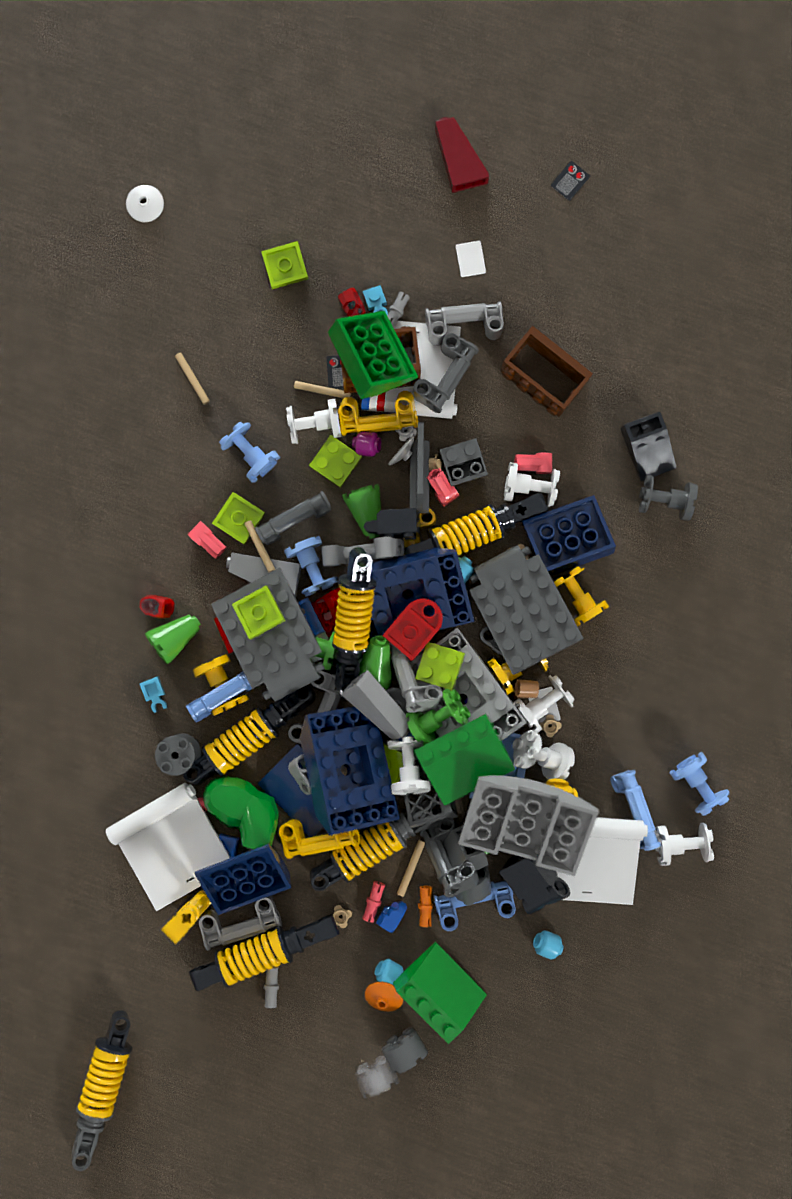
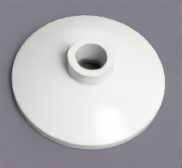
[126,185,164,222]
[388,435,415,465]

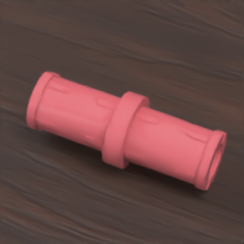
[362,881,386,923]

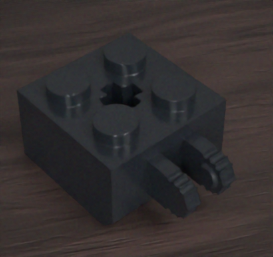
[363,508,421,541]

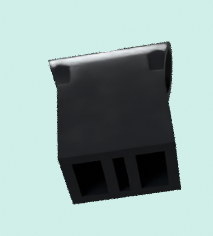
[499,855,571,915]

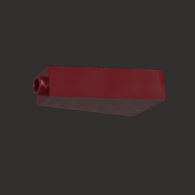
[435,117,489,193]

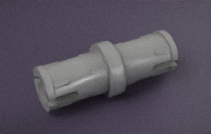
[388,292,410,328]
[264,966,279,1008]

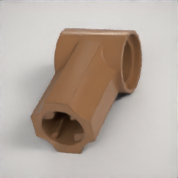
[510,679,539,699]

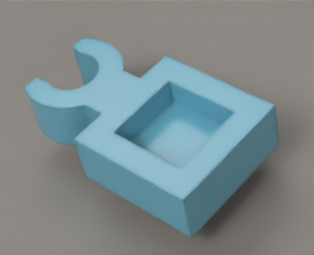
[363,285,388,316]
[140,676,167,713]

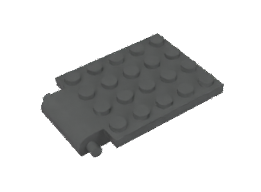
[469,545,584,675]
[211,568,325,701]

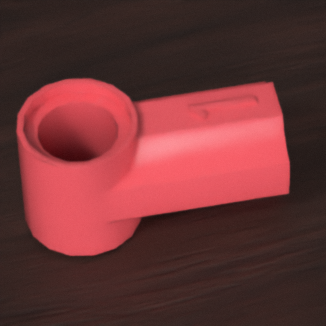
[514,453,552,474]
[426,468,459,507]
[187,521,227,559]

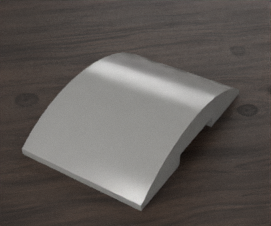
[458,776,599,876]

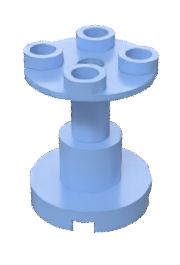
[219,422,280,483]
[284,536,338,597]
[670,752,729,816]

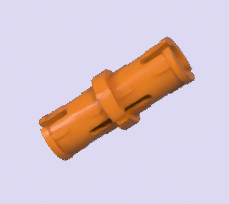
[418,885,433,927]

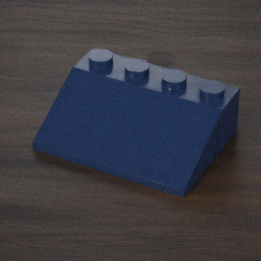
[522,495,616,576]
[258,743,323,837]
[194,844,291,915]

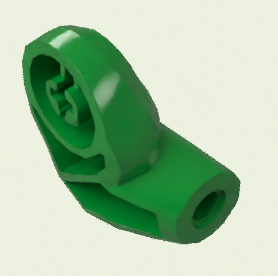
[203,776,279,850]

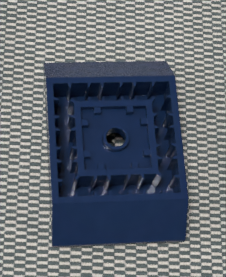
[368,547,474,643]
[300,707,399,836]

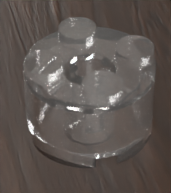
[354,1055,400,1098]

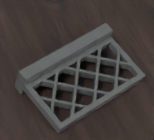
[410,423,429,513]
[404,738,458,828]

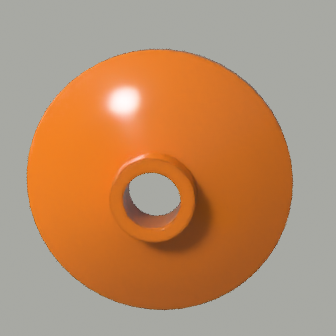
[365,982,403,1012]

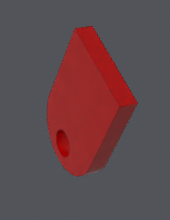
[382,598,443,661]

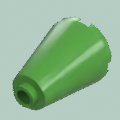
[342,484,381,539]
[145,614,201,664]
[359,635,392,690]

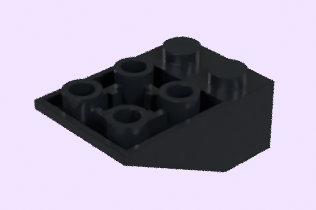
[620,411,677,482]

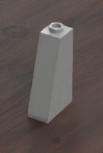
[226,553,301,597]
[341,670,410,740]

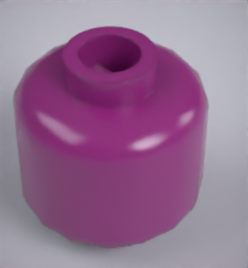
[352,431,382,457]

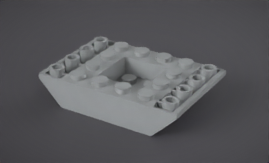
[395,628,526,741]

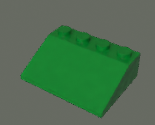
[327,311,418,399]
[414,714,516,806]
[393,942,487,1044]

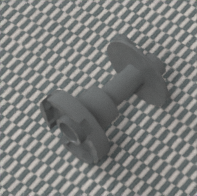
[639,474,698,521]
[155,733,202,776]

